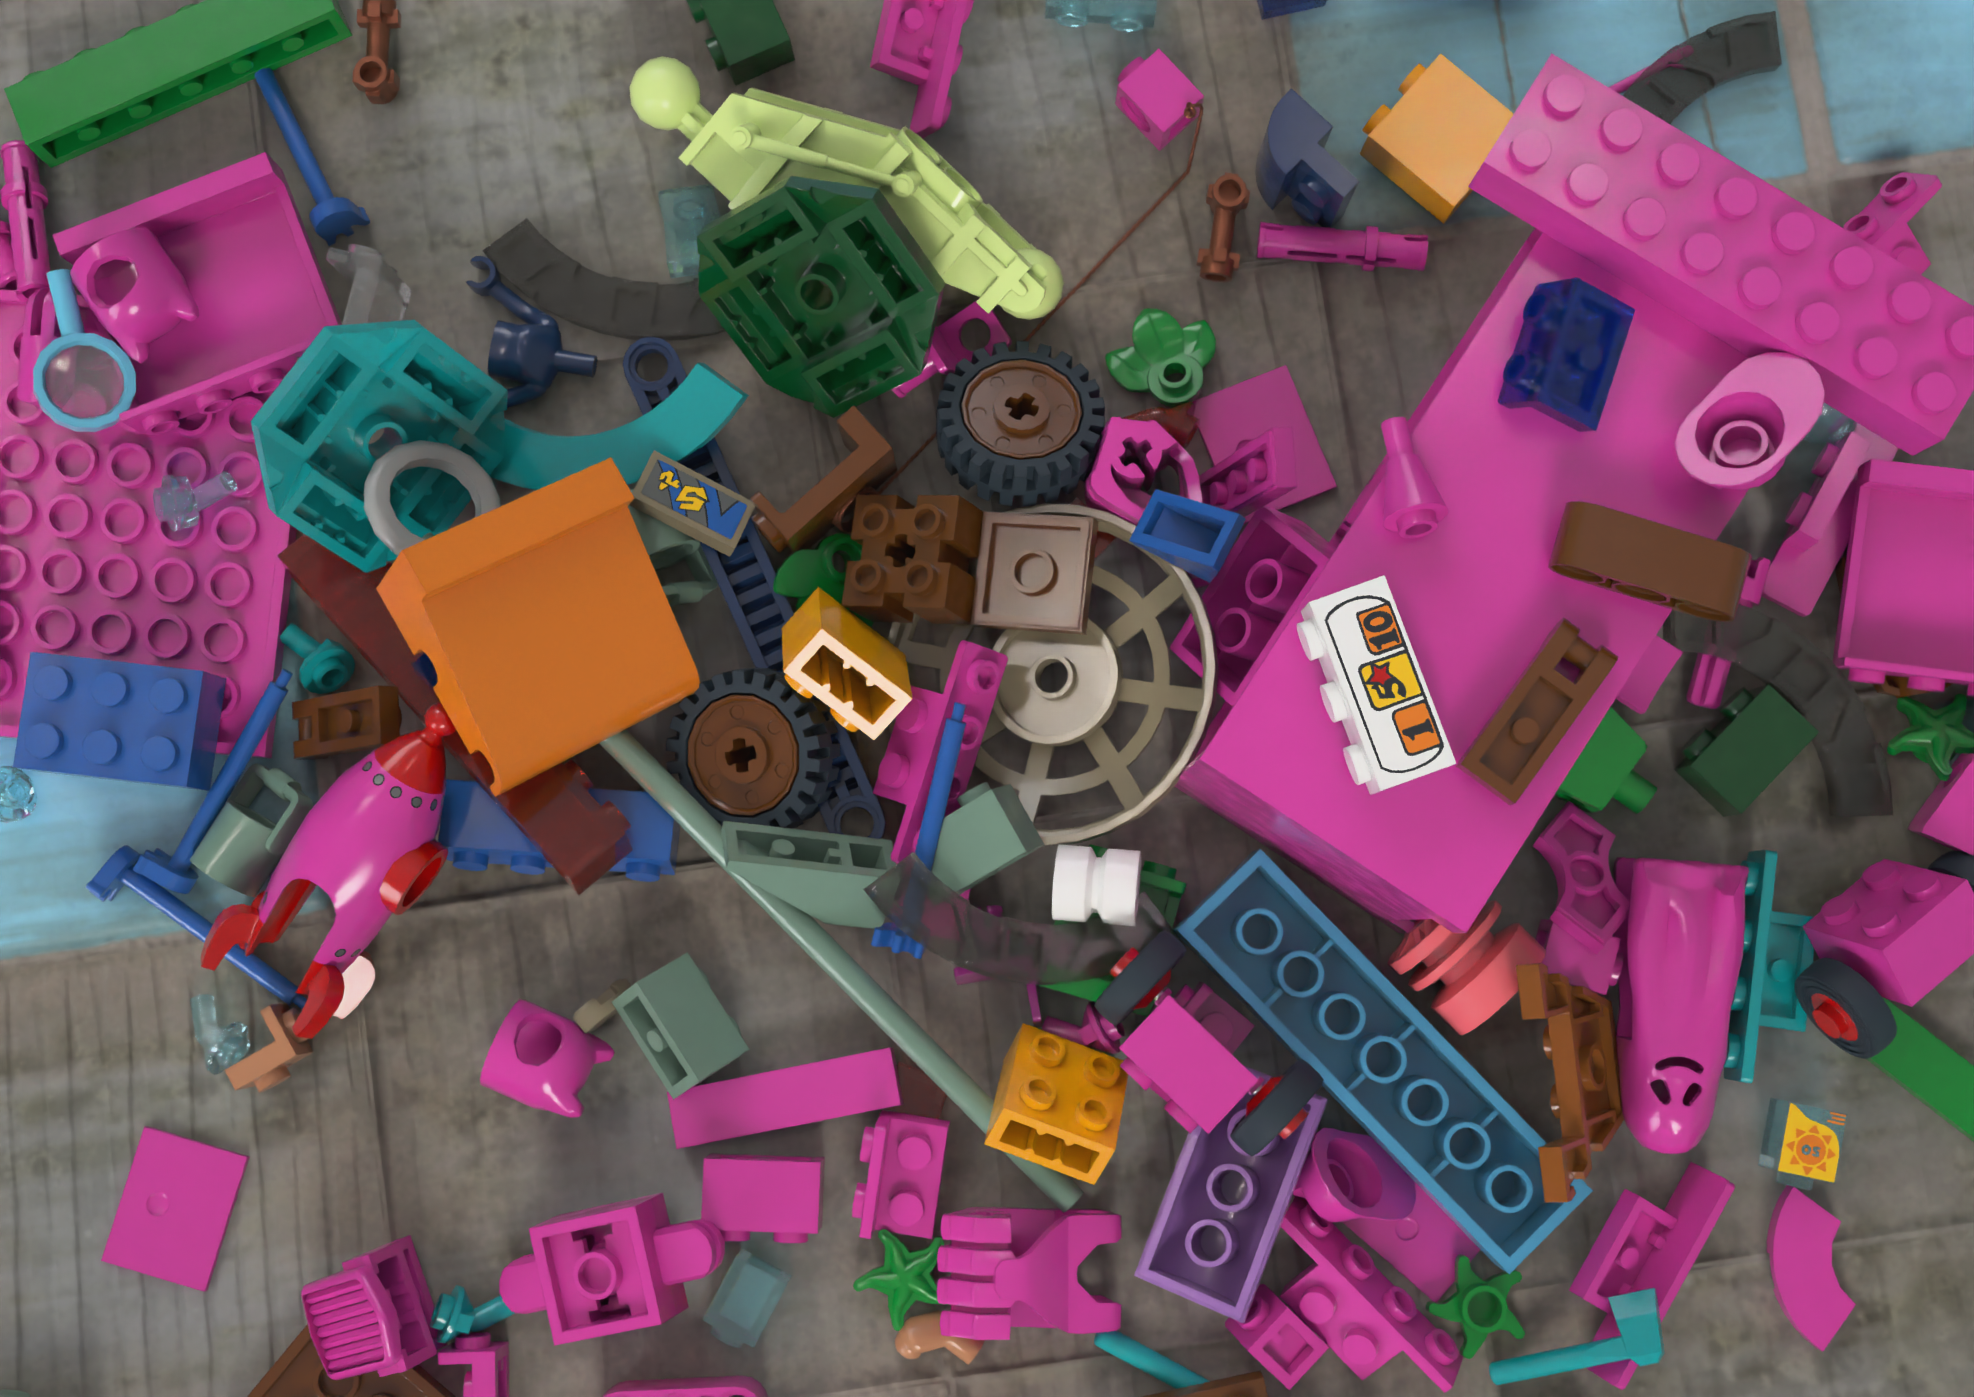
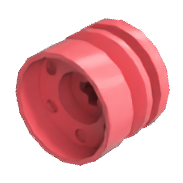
[1387,900,1546,1036]

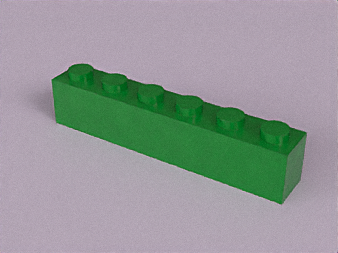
[4,0,353,168]

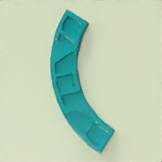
[490,363,749,490]

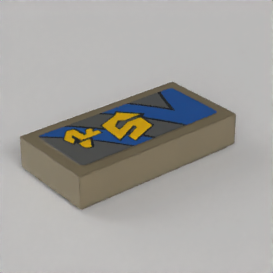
[629,450,755,557]

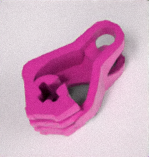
[1085,417,1210,589]
[937,1207,1122,1340]

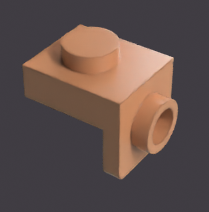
[224,1003,313,1093]

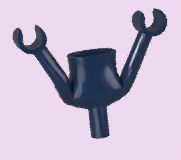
[466,256,598,408]

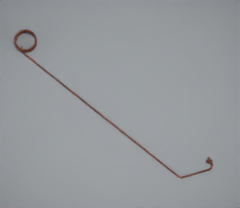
[832,102,1204,533]

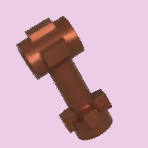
[352,0,401,104]
[1196,173,1250,282]

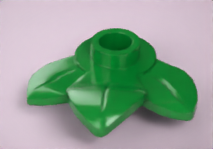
[1105,308,1216,408]
[773,533,874,627]

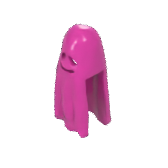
[1613,857,1749,1154]

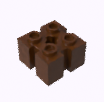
[842,495,983,625]

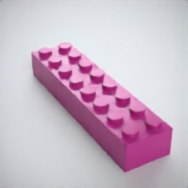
[1468,54,1974,456]

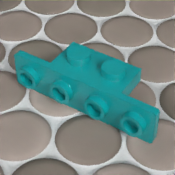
[1724,850,1814,1083]

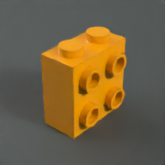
[1360,53,1514,224]
[782,587,913,740]
[984,1023,1128,1185]

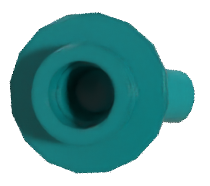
[280,622,355,694]
[430,1285,515,1344]

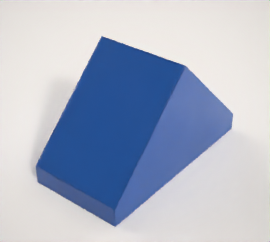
[1129,489,1246,583]

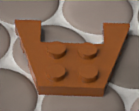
[1516,963,1624,1202]

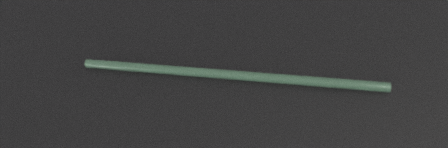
[422,532,1083,1213]

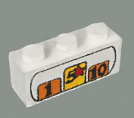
[1297,575,1456,795]

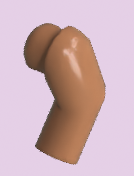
[895,1310,985,1365]

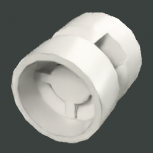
[1052,844,1141,926]

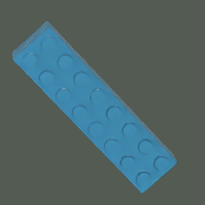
[1172,849,1593,1274]

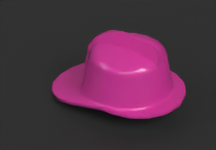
[1675,352,1825,491]
[1293,1128,1417,1222]

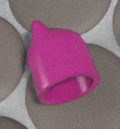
[70,227,199,364]
[480,999,615,1118]

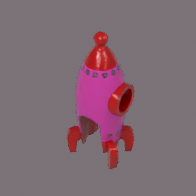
[201,702,456,1039]

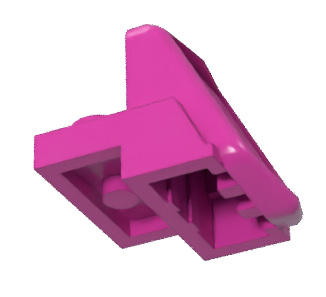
[301,1235,447,1380]

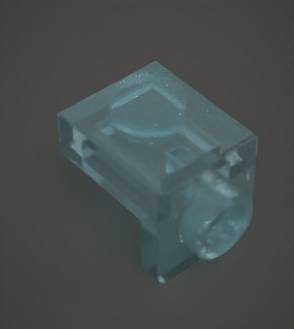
[658,184,720,279]

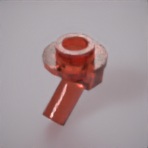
[1122,402,1200,449]

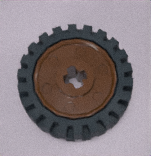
[936,341,1105,507]
[666,668,841,829]

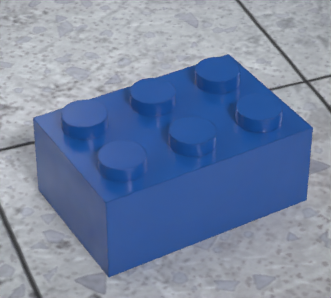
[13,652,226,791]

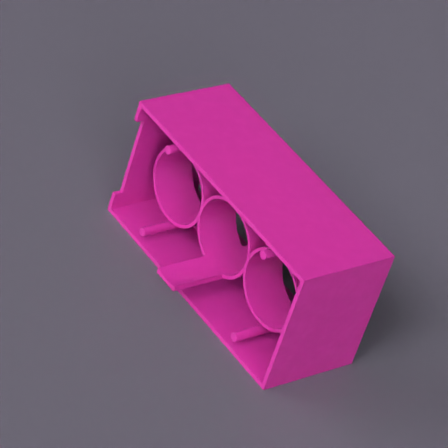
[1174,228,1750,933]

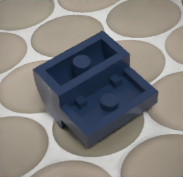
[1255,88,1359,228]

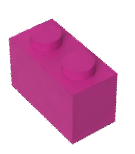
[701,1153,825,1243]

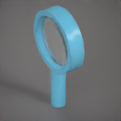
[33,269,136,432]

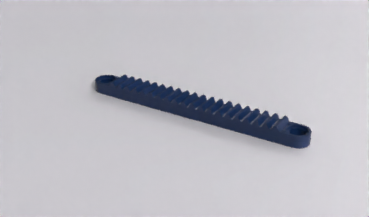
[623,337,886,839]

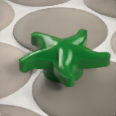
[1886,694,1974,781]
[853,1229,949,1331]
[1426,1254,1525,1359]

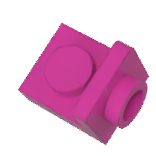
[1225,1284,1329,1390]
[438,1332,509,1397]

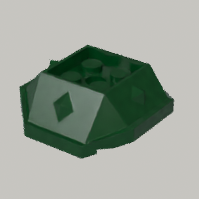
[697,176,946,418]

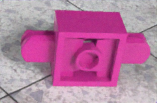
[499,1192,725,1346]

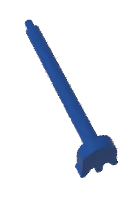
[254,68,370,246]
[133,669,293,894]
[871,702,966,959]
[86,845,307,1009]

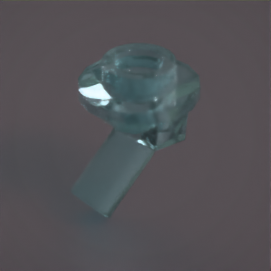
[153,471,237,531]
[0,766,37,823]
[190,994,250,1075]

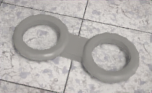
[364,440,501,555]

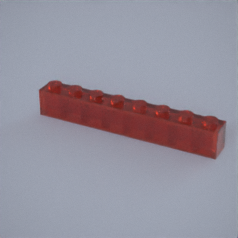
[277,534,633,895]

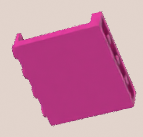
[52,152,342,435]
[1832,459,1974,697]

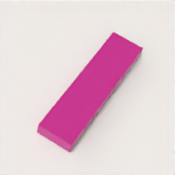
[1199,427,1298,517]
[667,1047,904,1149]

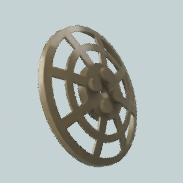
[888,504,1219,847]

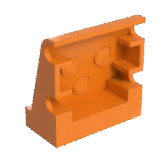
[376,457,700,797]

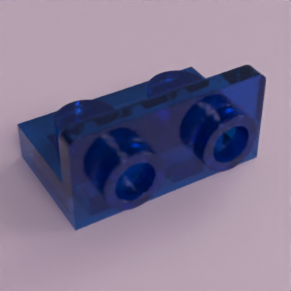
[1498,277,1636,432]

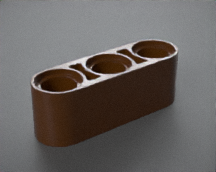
[1548,501,1752,622]

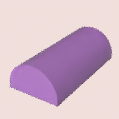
[1134,1064,1328,1323]

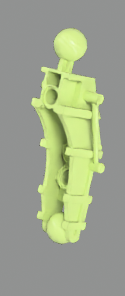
[629,56,1064,320]

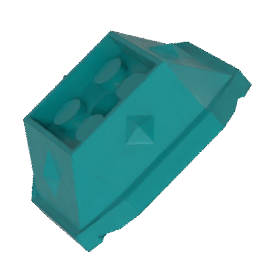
[251,320,508,573]

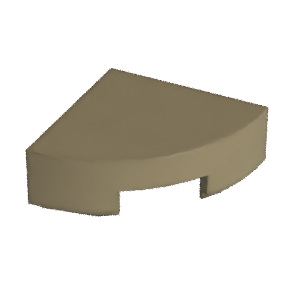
[573,979,632,1033]

